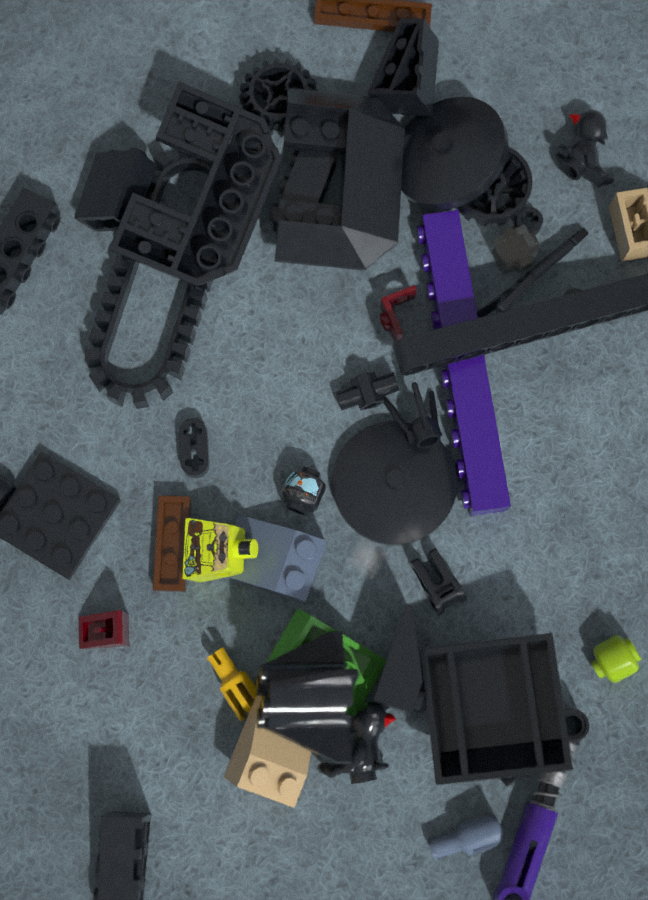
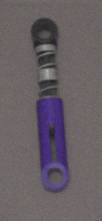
[493,708,590,900]

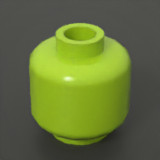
[591,635,642,683]

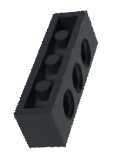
[0,188,61,315]

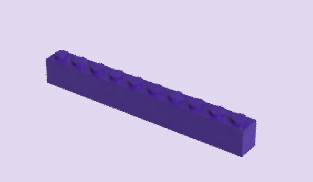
[416,210,511,516]

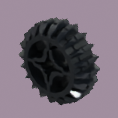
[239,57,317,138]

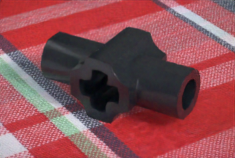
[335,372,400,410]

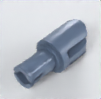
[428,815,503,860]

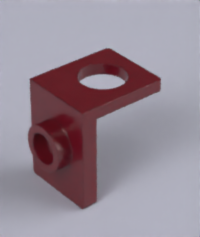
[379,285,417,342]

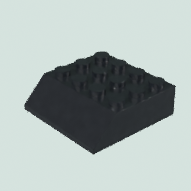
[420,633,573,785]

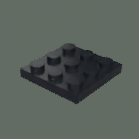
[0,452,121,580]

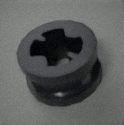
[514,207,543,238]

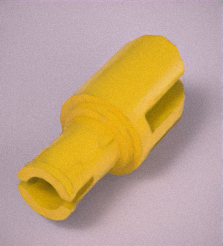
[206,647,256,722]

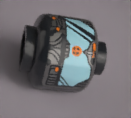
[280,466,326,516]

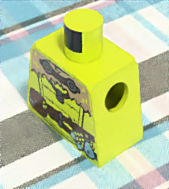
[182,518,259,582]

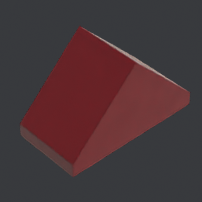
[79,610,129,649]

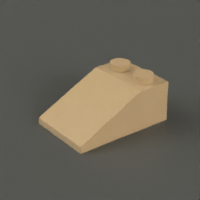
[223,696,311,808]

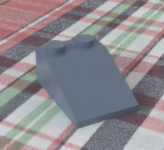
[227,515,327,605]

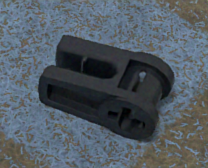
[410,548,467,616]

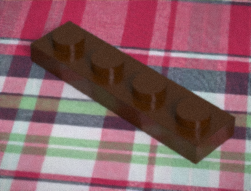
[314,0,432,32]

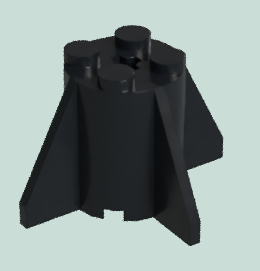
[256,632,359,764]

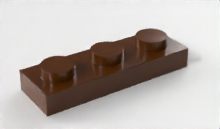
[153,495,191,592]

